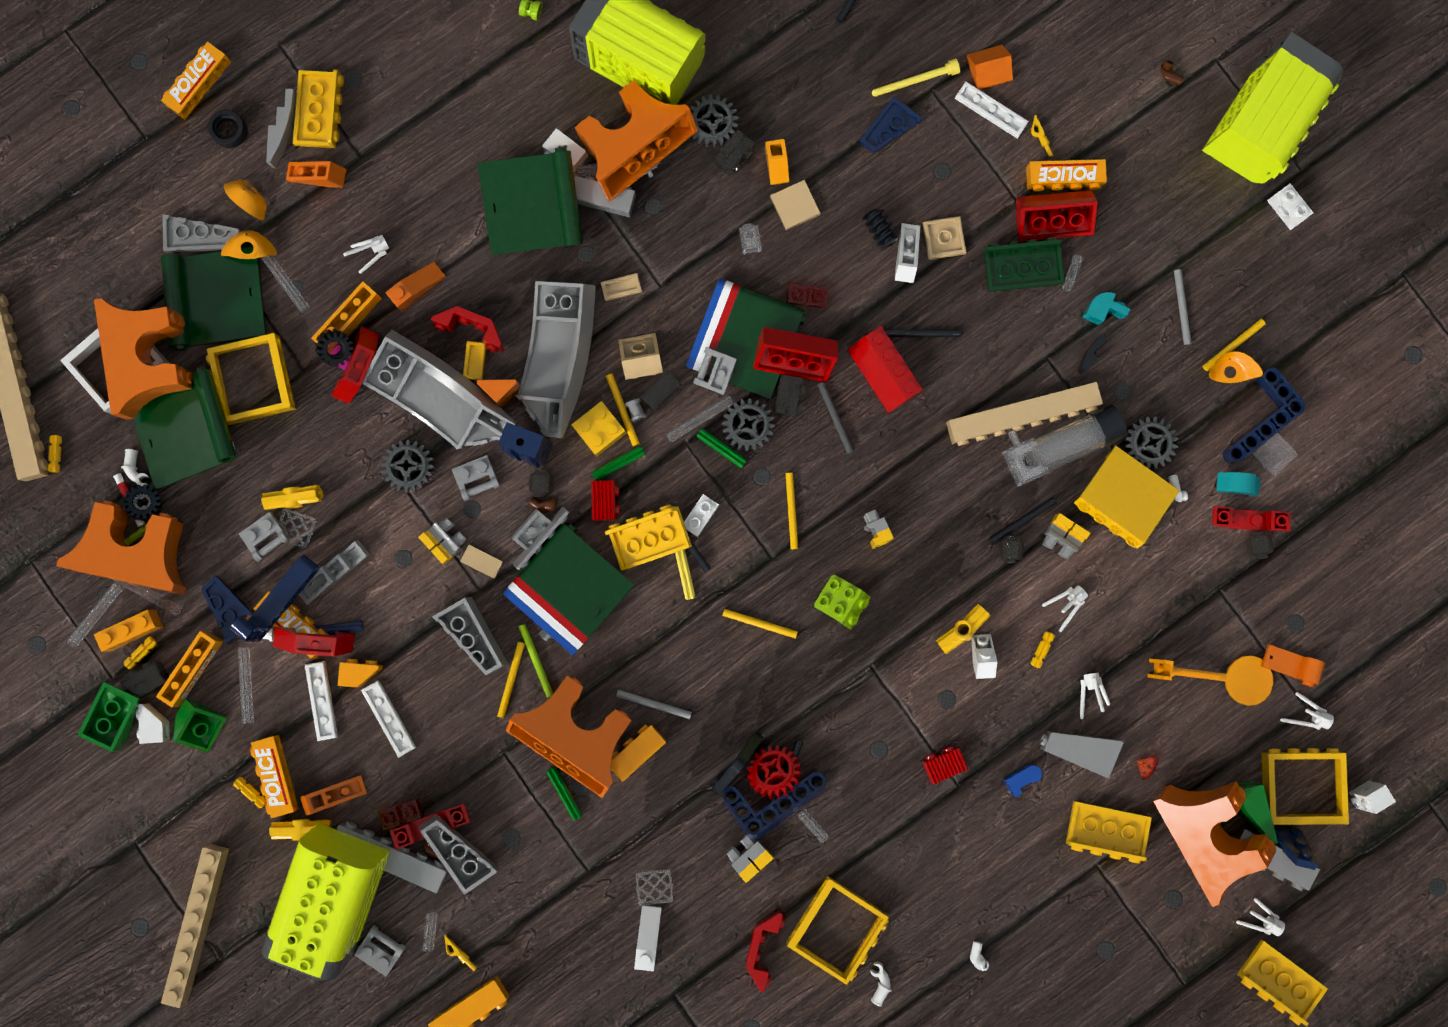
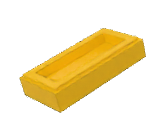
[463,341,486,381]

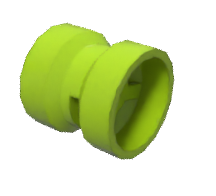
[519,0,543,21]

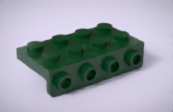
[983,237,1065,292]

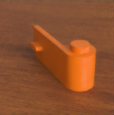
[1261,644,1325,688]

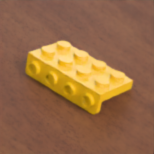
[293,69,344,148]
[605,504,692,571]
[1066,801,1152,864]
[1237,940,1328,1026]

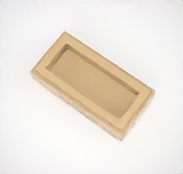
[601,273,642,301]
[460,545,504,579]

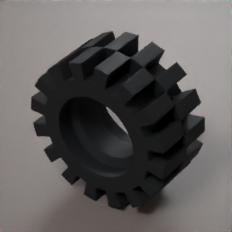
[315,329,353,367]

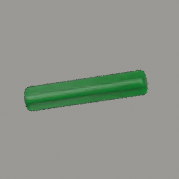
[697,429,747,468]
[592,446,645,481]
[547,767,582,821]

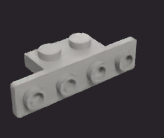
[511,507,569,570]

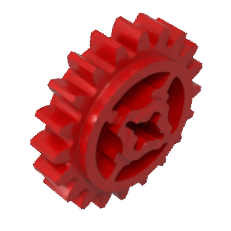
[747,745,801,799]

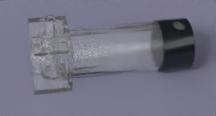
[1002,404,1127,487]

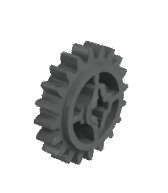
[690,94,739,148]
[722,398,775,452]
[1124,417,1178,470]
[380,440,435,493]

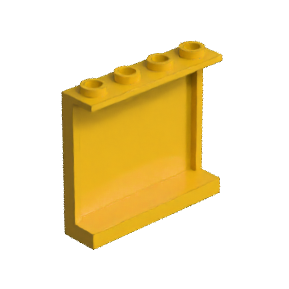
[1074,446,1179,549]

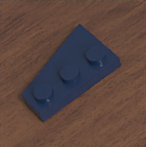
[859,96,924,154]
[201,576,253,644]
[1274,825,1318,870]

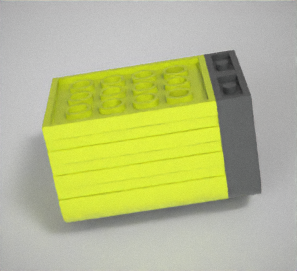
[569,0,705,105]
[1202,31,1344,183]
[261,823,391,980]

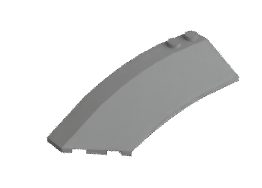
[516,281,596,438]
[362,330,516,449]

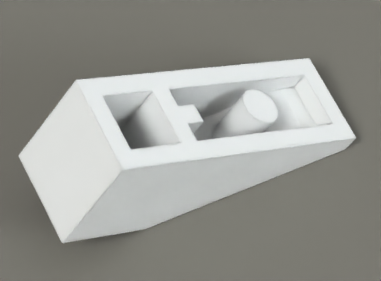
[895,223,920,283]
[634,905,662,971]

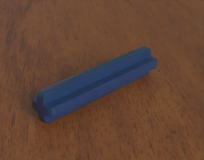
[314,621,364,635]

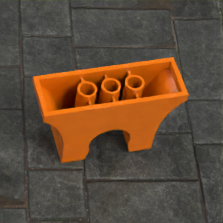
[574,80,698,201]
[94,298,193,420]
[56,500,186,595]
[506,676,632,798]
[1153,781,1276,907]

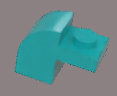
[1082,292,1130,325]
[1216,472,1260,496]

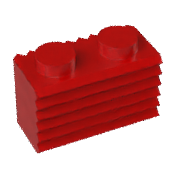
[591,481,620,521]
[922,745,969,785]

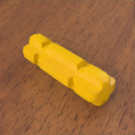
[48,435,62,473]
[1031,631,1055,668]
[124,637,157,670]
[233,777,267,808]

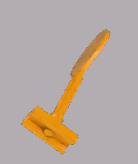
[1147,655,1273,706]

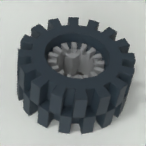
[123,485,162,521]

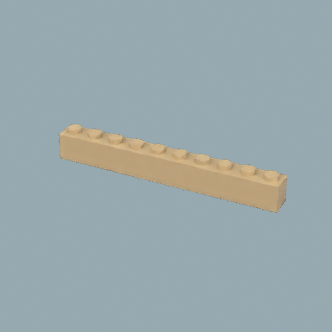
[0,293,48,482]

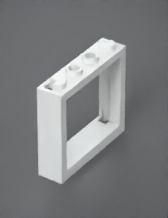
[60,328,170,414]

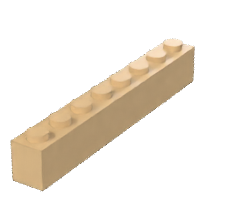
[946,382,1103,446]
[161,844,229,1008]

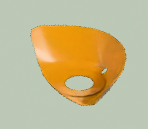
[224,179,267,220]
[221,230,277,259]
[1209,352,1263,383]

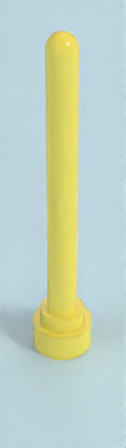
[872,58,960,97]

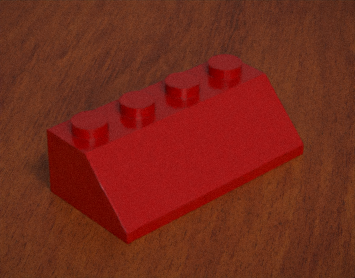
[1015,190,1098,242]
[847,326,923,413]
[753,327,838,382]

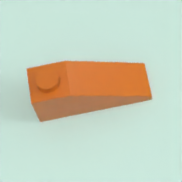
[286,161,346,187]
[385,262,446,312]
[300,775,367,815]

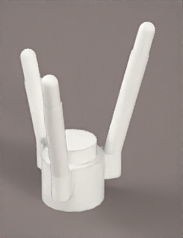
[343,235,389,274]
[1042,585,1088,632]
[1080,672,1110,720]
[1280,692,1334,730]
[1236,898,1285,936]

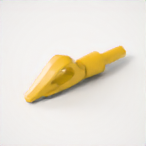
[1031,115,1053,157]
[444,934,477,971]

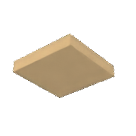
[770,180,820,230]
[922,216,966,260]

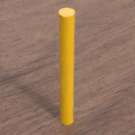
[1202,319,1266,371]
[606,374,640,447]
[785,473,798,549]
[722,609,798,639]
[497,641,525,718]

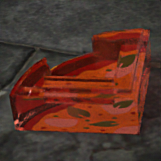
[1137,756,1158,780]

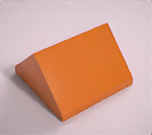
[966,45,1013,90]
[477,380,520,408]

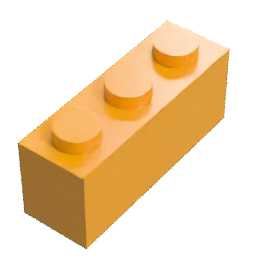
[94,610,163,652]
[610,724,667,782]

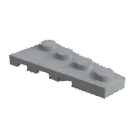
[162,214,242,253]

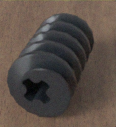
[862,208,900,251]

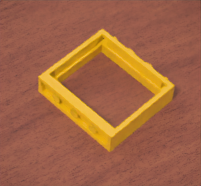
[206,333,296,425]
[1261,748,1349,825]
[786,876,889,985]

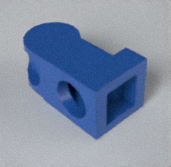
[1003,764,1042,797]

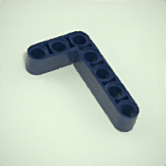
[1223,368,1305,464]
[230,555,320,642]
[722,772,826,840]

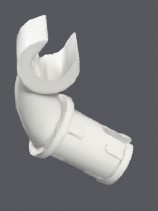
[121,449,150,486]
[870,961,892,1007]

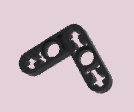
[711,731,763,794]

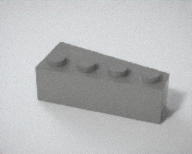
[432,597,508,675]
[420,814,498,895]
[1238,829,1320,892]

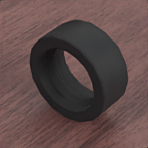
[208,109,248,148]

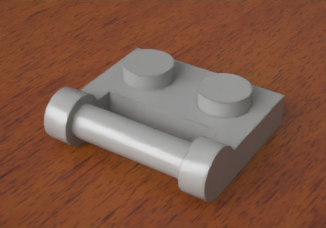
[693,347,738,395]
[452,455,500,501]
[239,512,290,562]
[354,925,407,977]

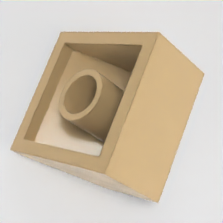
[618,333,663,380]

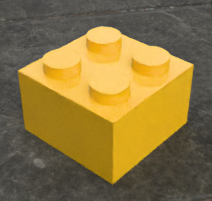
[572,401,627,457]

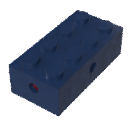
[498,422,553,468]

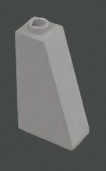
[1040,731,1124,779]

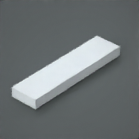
[955,81,1029,139]
[305,661,338,741]
[361,680,417,758]

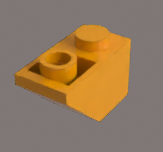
[765,139,789,185]
[337,659,383,687]

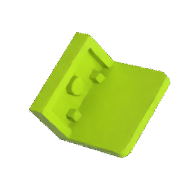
[814,575,871,629]

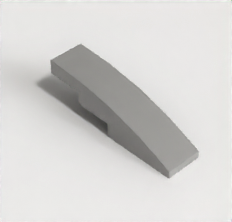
[266,89,297,168]
[299,540,370,605]

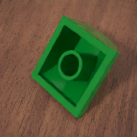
[173,698,227,752]

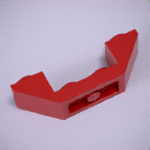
[431,306,505,353]
[331,326,379,404]
[1212,506,1291,532]
[273,626,355,657]
[390,803,471,849]
[745,910,785,992]

